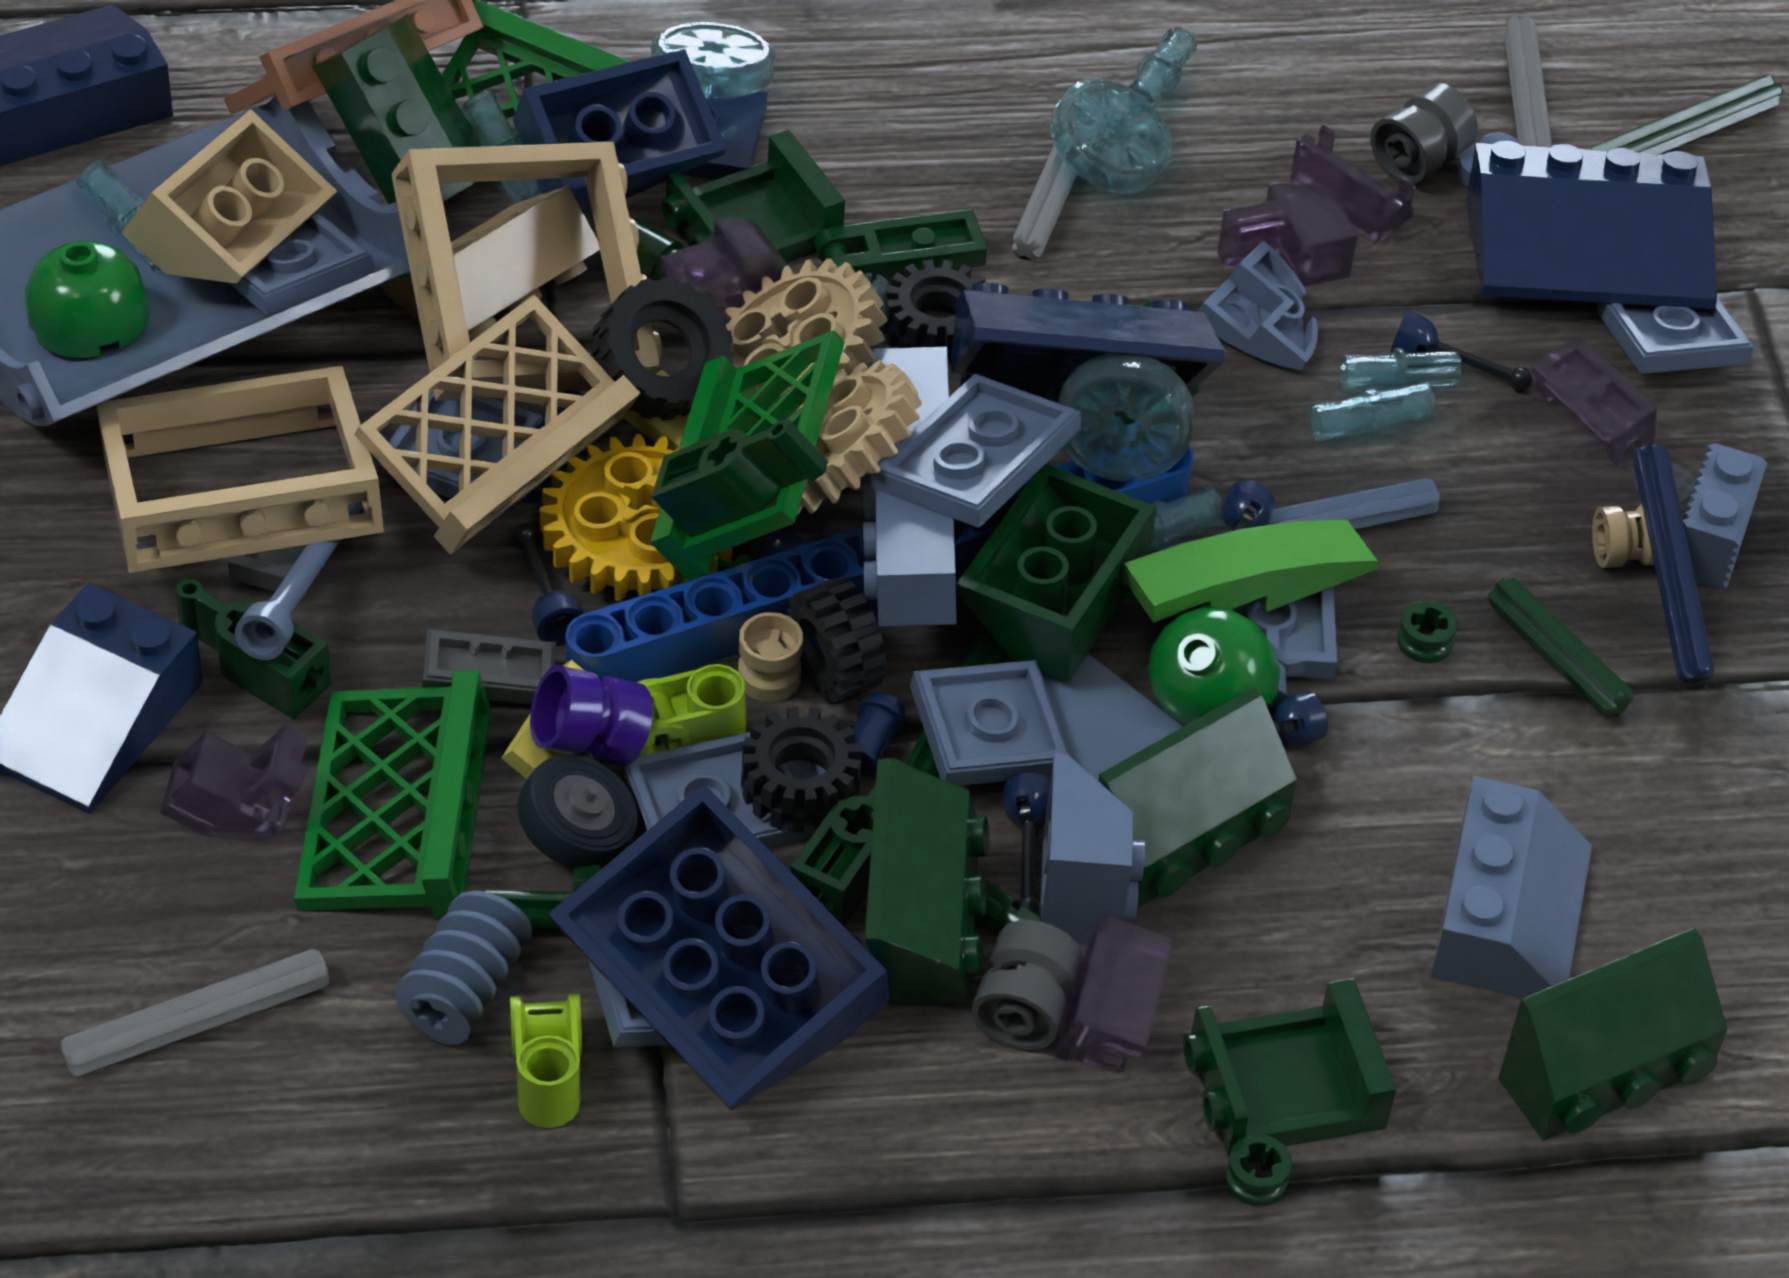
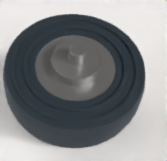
[517,754,638,868]

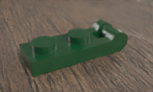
[814,209,987,281]

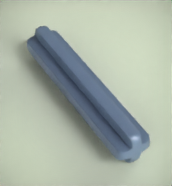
[1267,478,1440,530]

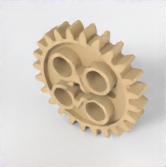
[725,258,887,427]
[761,360,922,515]

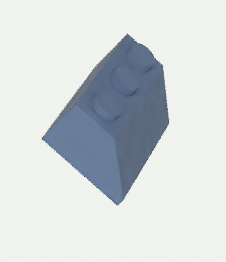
[1430,776,1592,998]

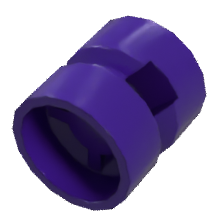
[530,665,653,766]

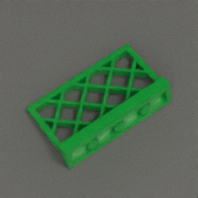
[442,0,630,147]
[650,330,845,581]
[294,670,492,920]

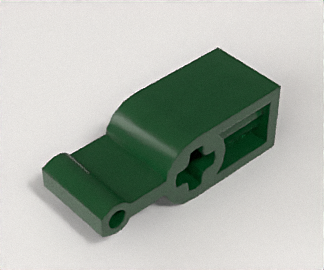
[651,419,828,538]
[174,578,332,720]
[790,758,908,926]

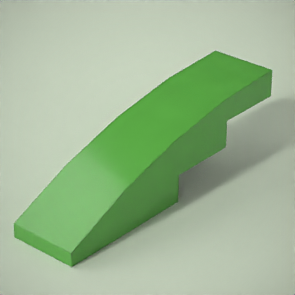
[1124,520,1378,623]

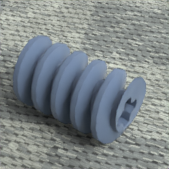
[395,890,533,1045]

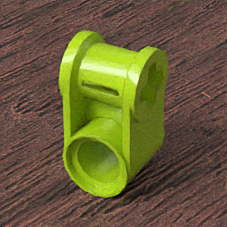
[637,664,747,757]
[510,994,582,1128]

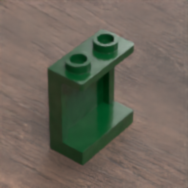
[661,130,845,287]
[1183,978,1396,1156]

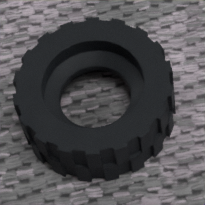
[590,277,733,421]

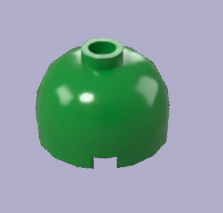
[25,241,150,358]
[1147,606,1281,727]

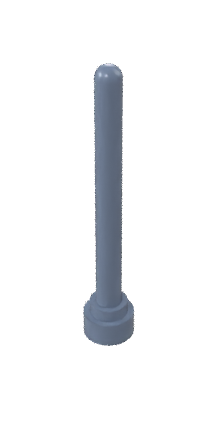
[235,502,363,660]

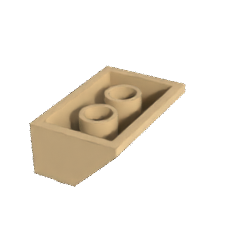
[121,109,338,284]
[381,186,600,340]

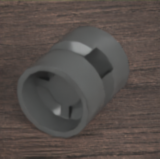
[1370,83,1478,184]
[971,920,1083,1051]

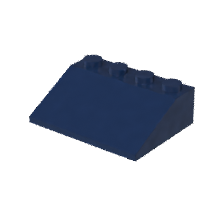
[0,4,173,166]
[1466,141,1717,309]
[951,283,1224,395]
[548,784,890,1111]

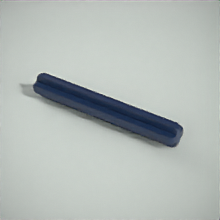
[1632,444,1714,683]

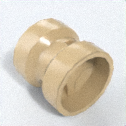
[1592,505,1654,568]
[738,612,803,702]

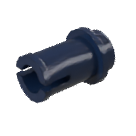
[853,692,906,777]

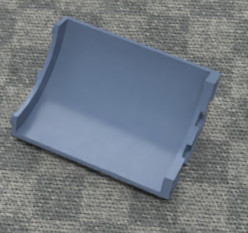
[0,95,410,426]

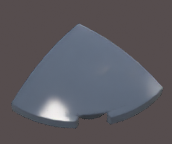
[1197,240,1318,370]

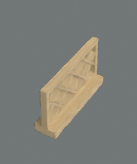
[354,295,640,555]

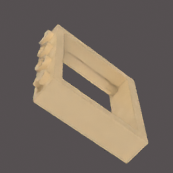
[391,142,662,401]
[96,365,384,573]

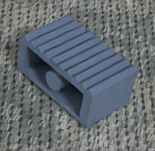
[1683,443,1767,590]

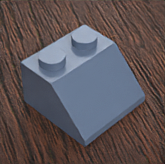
[1040,753,1145,947]

